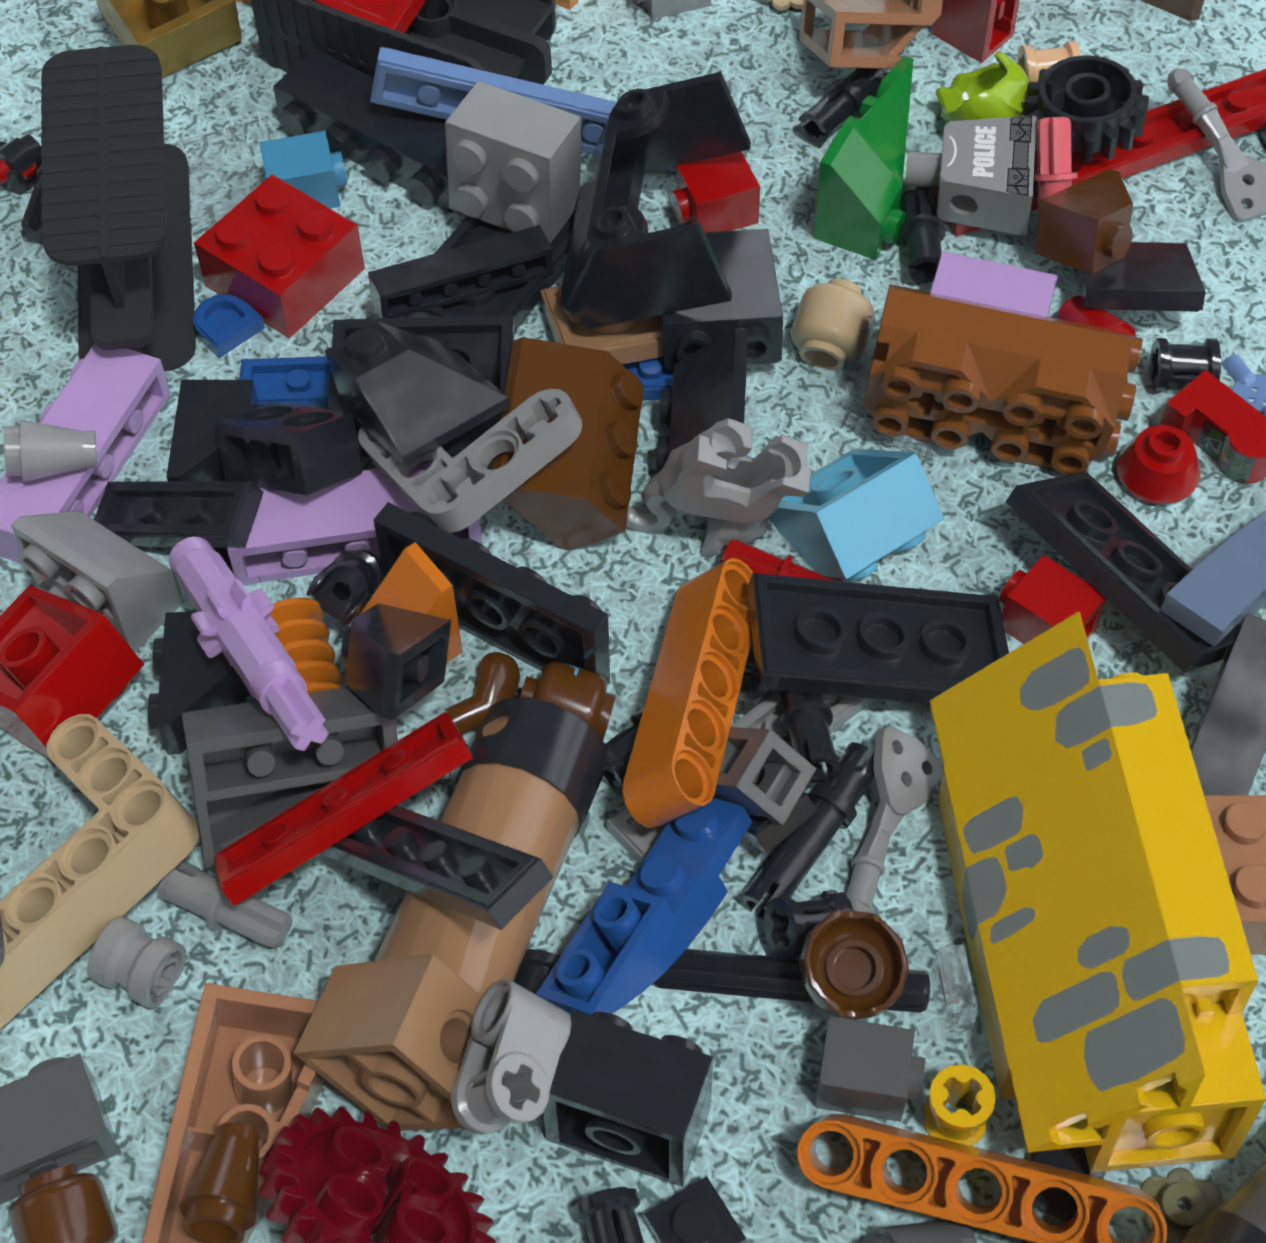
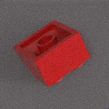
[0,585,145,757]

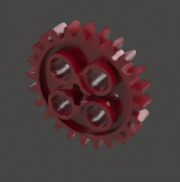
[258,1106,496,1243]

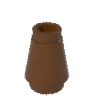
[179,1122,261,1243]

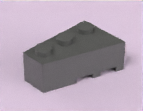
[181,687,398,868]

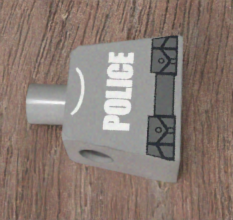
[905,116,1036,236]

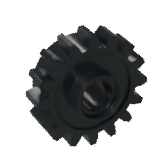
[1023,55,1149,163]

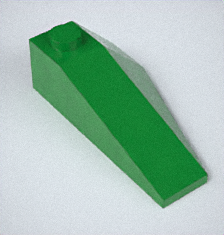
[814,56,914,260]

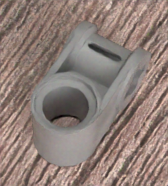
[451,978,571,1135]

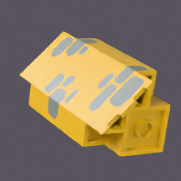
[929,611,1266,1172]

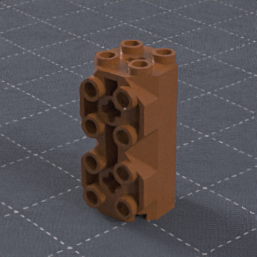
[863,284,1143,475]

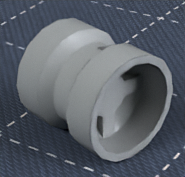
[87,916,186,1009]

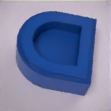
[193,294,265,358]

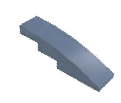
[1160,511,1266,647]

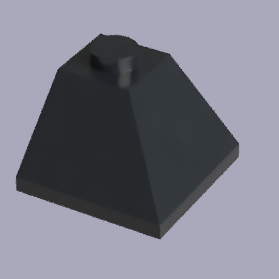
[325,322,511,466]

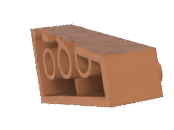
[142,983,326,1243]

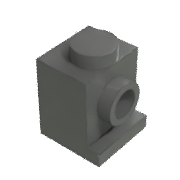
[713,727,816,826]

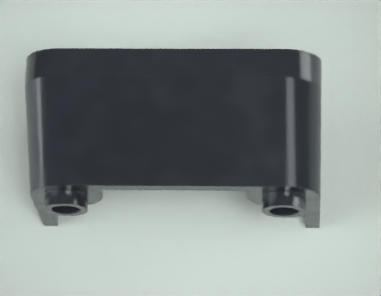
[559,71,751,329]

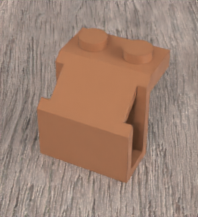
[799,0,943,69]

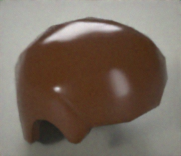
[799,909,909,1019]

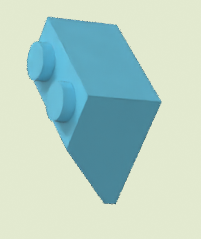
[768,448,944,582]

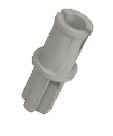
[158,860,292,948]

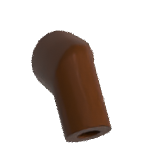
[444,652,521,736]

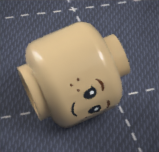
[790,279,875,370]

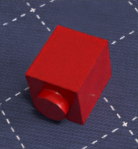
[670,152,761,232]
[999,555,1106,644]

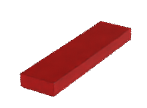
[214,712,474,906]

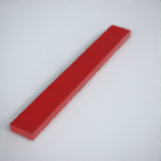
[931,69,1266,237]

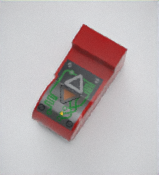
[1159,370,1266,484]

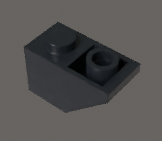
[148,611,249,755]

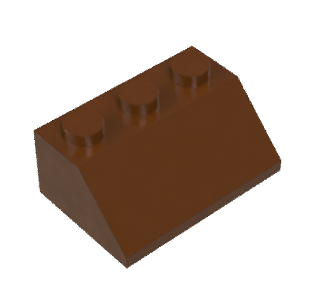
[492,337,644,550]

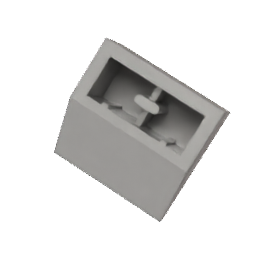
[11,511,183,652]

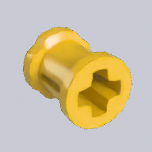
[924,1064,996,1146]

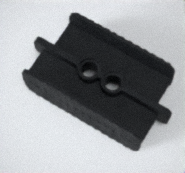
[251,0,556,85]
[41,45,196,371]

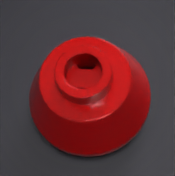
[1117,425,1201,504]

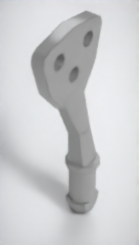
[1167,69,1266,223]
[847,726,943,913]

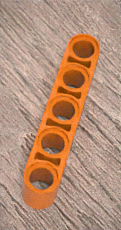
[623,558,753,828]
[797,1114,1167,1243]

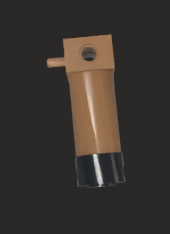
[294,697,609,1131]

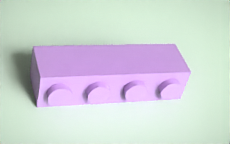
[0,343,171,565]
[227,460,482,585]

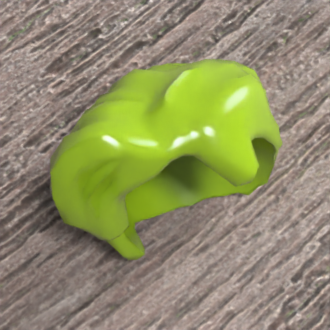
[936,51,1029,123]

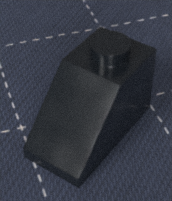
[166,379,265,481]
[341,603,451,720]

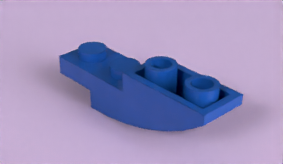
[536,798,752,1016]

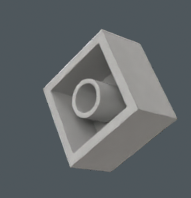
[445,81,581,244]

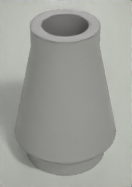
[4,420,97,482]

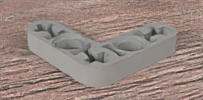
[358,389,582,533]

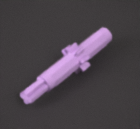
[169,537,329,751]

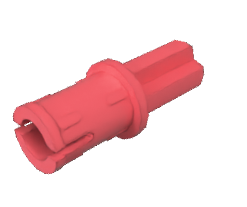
[1033,117,1077,231]

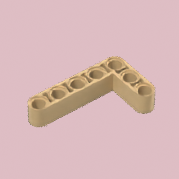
[0,714,199,1029]

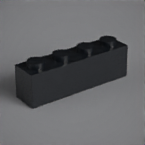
[273,48,454,214]

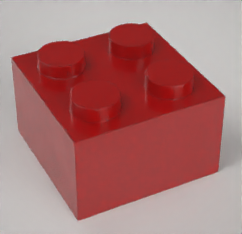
[194,174,365,339]

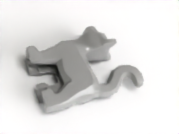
[626,418,811,558]

